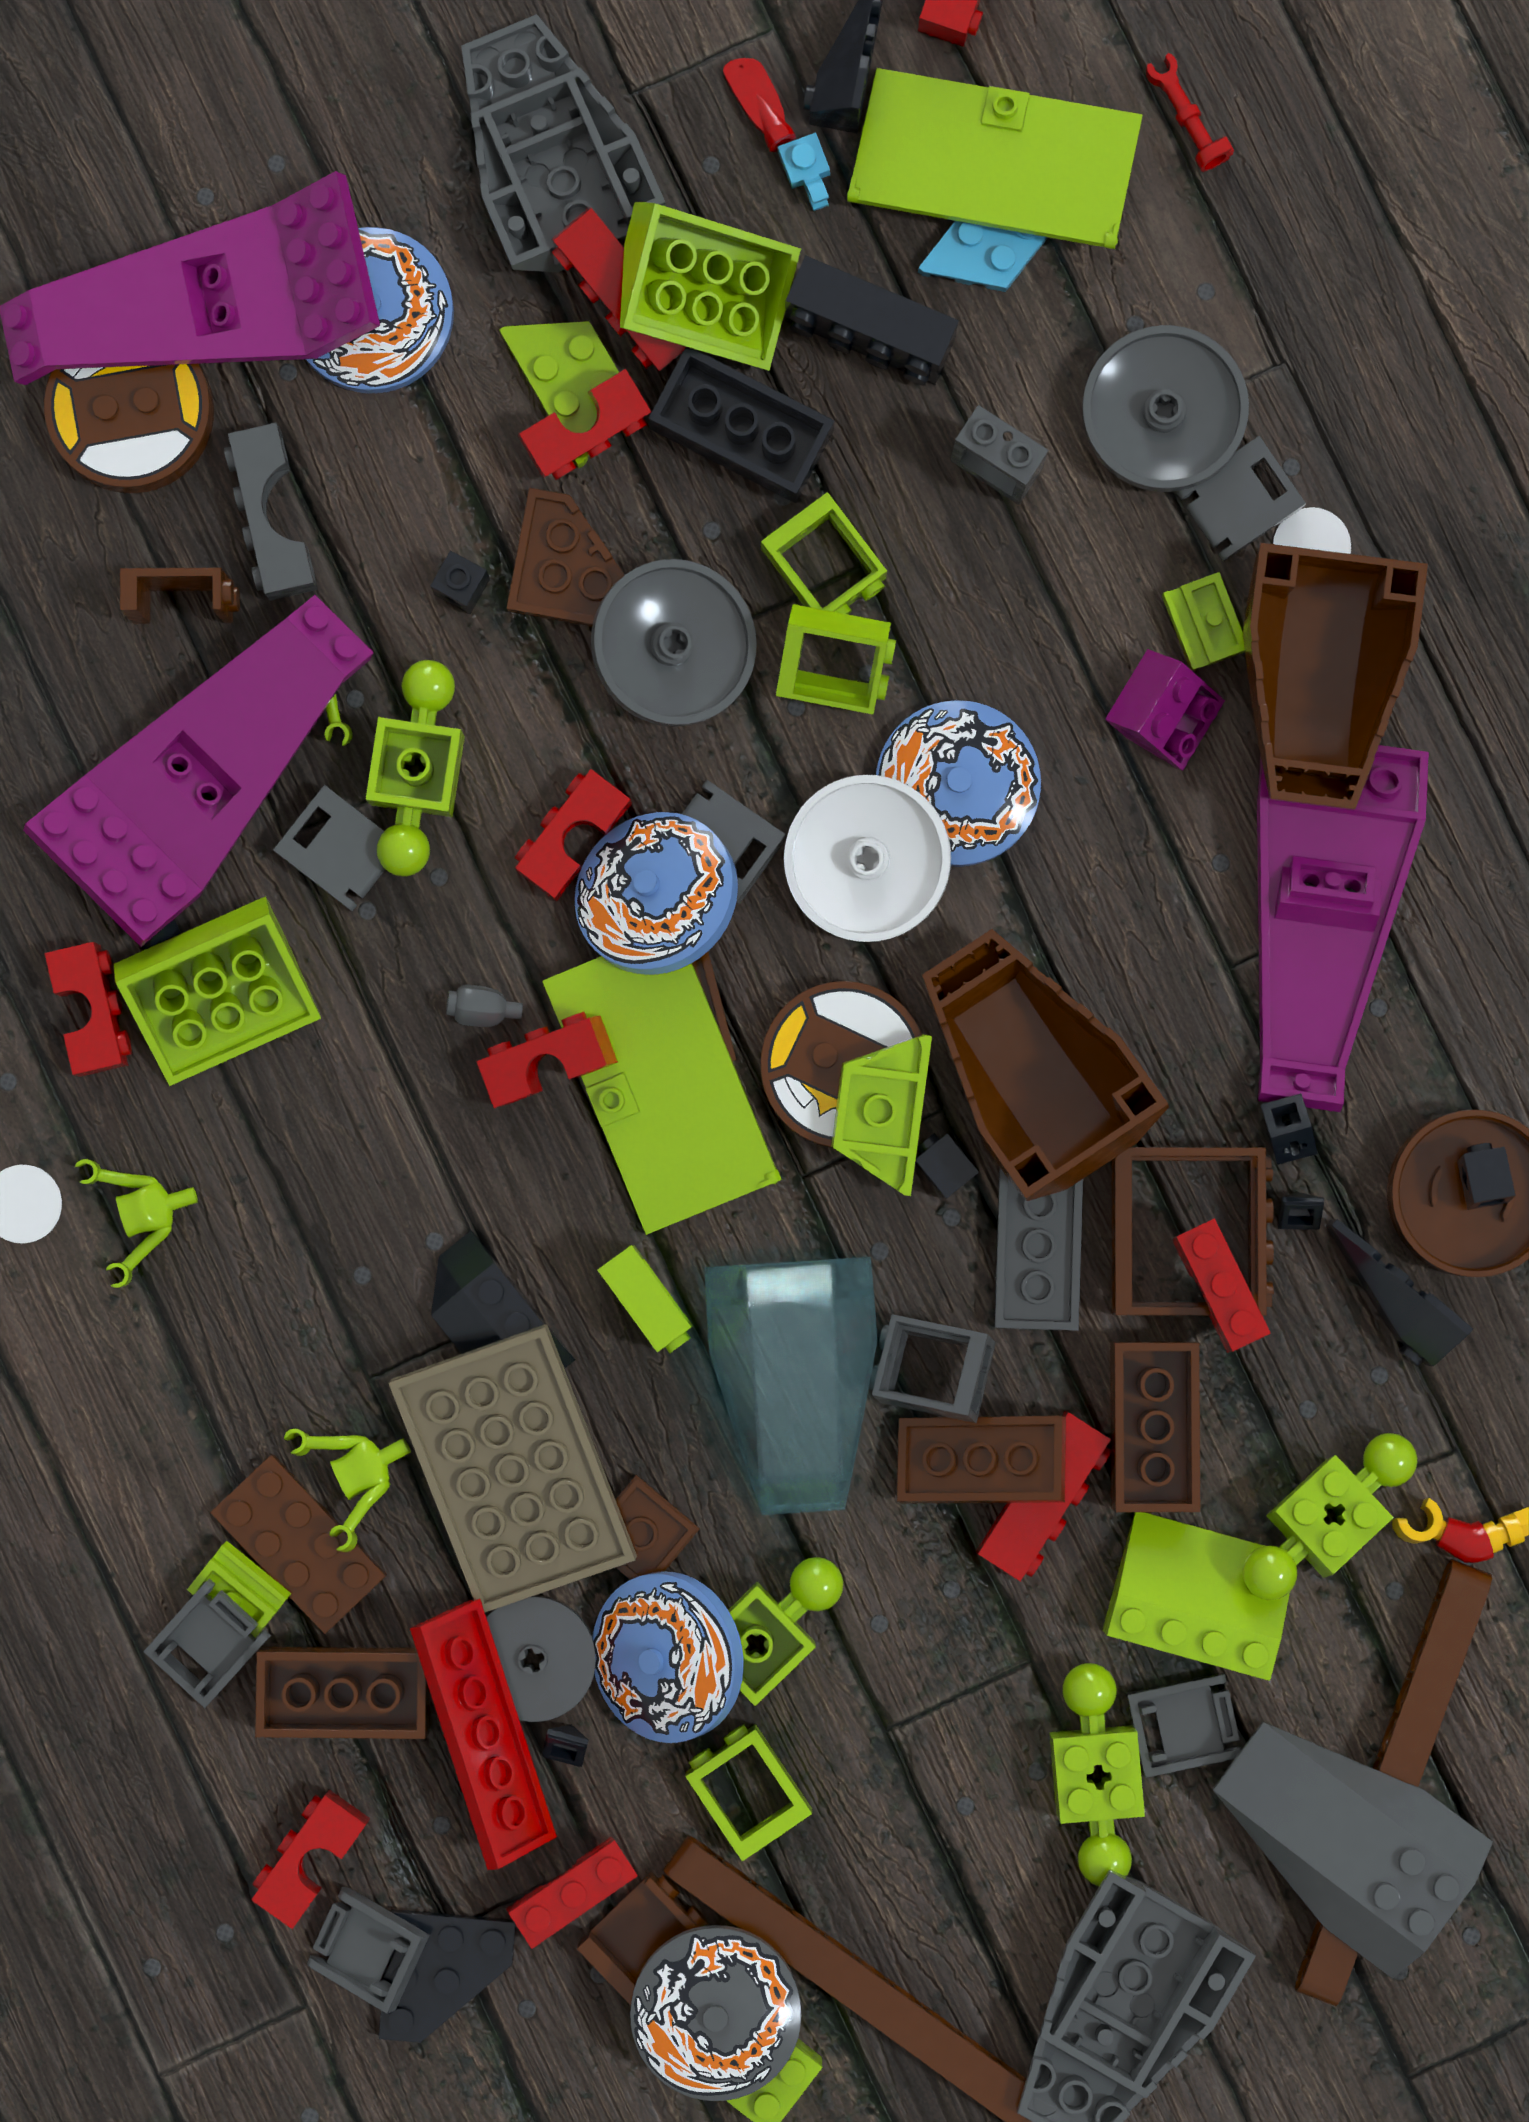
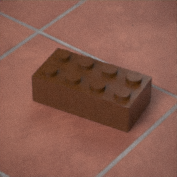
[1110,1342,1200,1512]
[255,1647,430,1739]

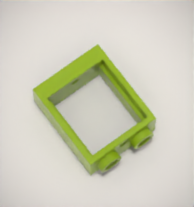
[761,492,887,615]
[776,604,896,715]
[598,1245,693,1354]
[685,1724,812,1861]

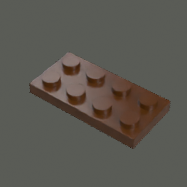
[897,1416,1066,1504]
[210,1454,387,1634]

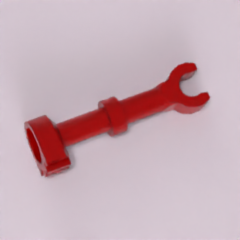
[1146,53,1234,172]

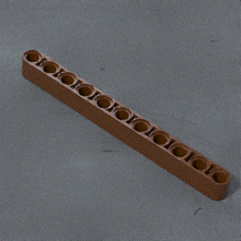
[1295,1559,1492,2006]
[663,1835,1032,2122]

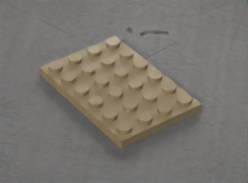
[388,1324,637,1612]

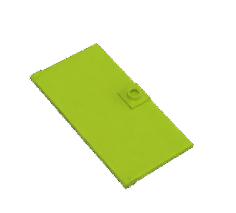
[847,68,1143,249]
[542,956,782,1235]

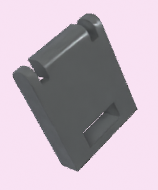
[1177,436,1306,562]
[682,780,787,904]
[273,785,385,912]
[143,1579,271,1708]
[1126,1673,1241,1778]
[307,1887,430,2014]

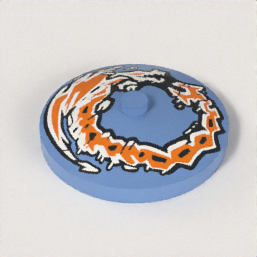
[305,227,454,393]
[876,700,1041,867]
[575,812,738,975]
[592,1571,743,1743]

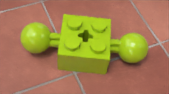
[366,660,465,877]
[1243,1433,1417,1600]
[728,1557,843,1706]
[1049,1663,1145,1886]

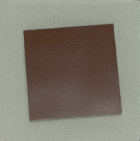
[615,1474,700,1580]

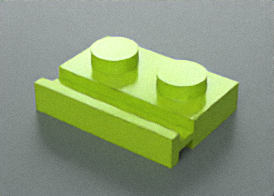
[1162,572,1245,671]
[187,1541,291,1638]

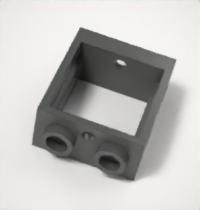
[950,405,1049,505]
[869,1314,996,1423]

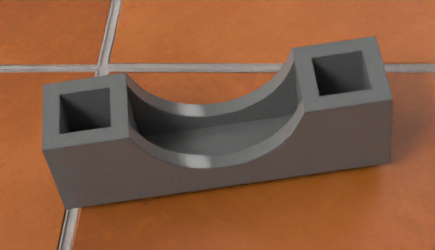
[224,423,318,601]

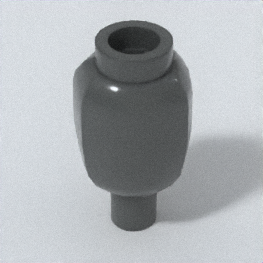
[446,984,523,1027]

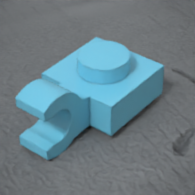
[778,133,830,211]

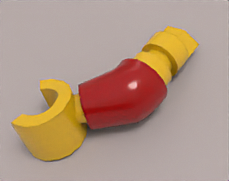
[1392,1498,1529,1563]

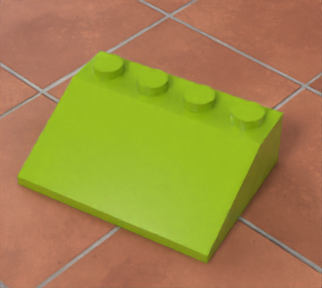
[620,202,801,371]
[114,896,321,1086]
[1102,1512,1290,1681]

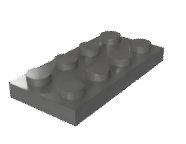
[994,1167,1083,1331]

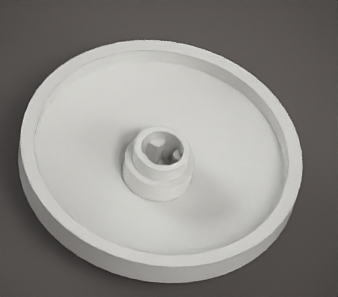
[784,775,951,942]

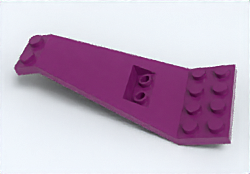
[0,171,380,385]
[23,595,374,947]
[1257,745,1429,1112]

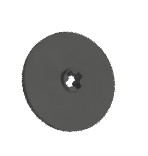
[486,1595,596,1722]

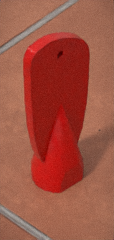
[723,58,796,152]

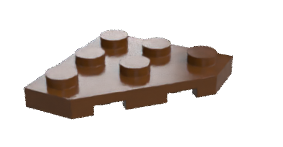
[507,488,624,627]

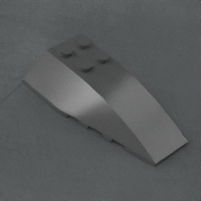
[461,14,666,272]
[1212,1721,1493,1979]
[1017,1870,1256,2122]

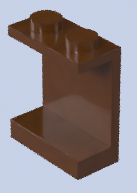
[120,567,240,624]
[577,1871,709,2005]

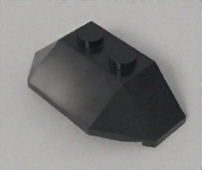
[431,1230,576,1369]

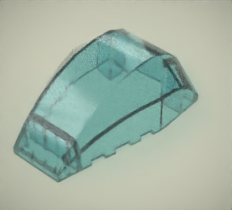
[705,1257,877,1515]

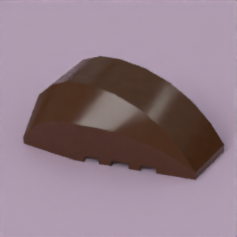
[1243,543,1428,810]
[922,929,1169,1201]

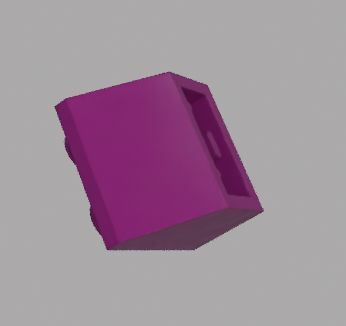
[1105,649,1225,771]

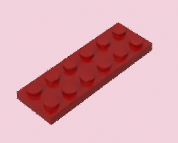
[410,1599,557,1870]

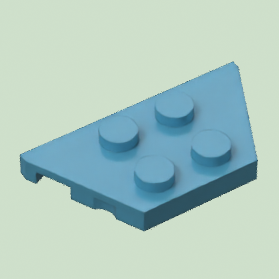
[918,221,1048,292]

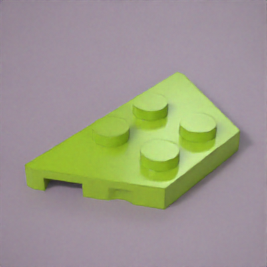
[499,321,619,468]
[831,1034,932,1196]

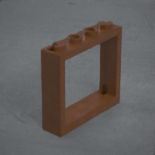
[1111,1147,1274,1316]

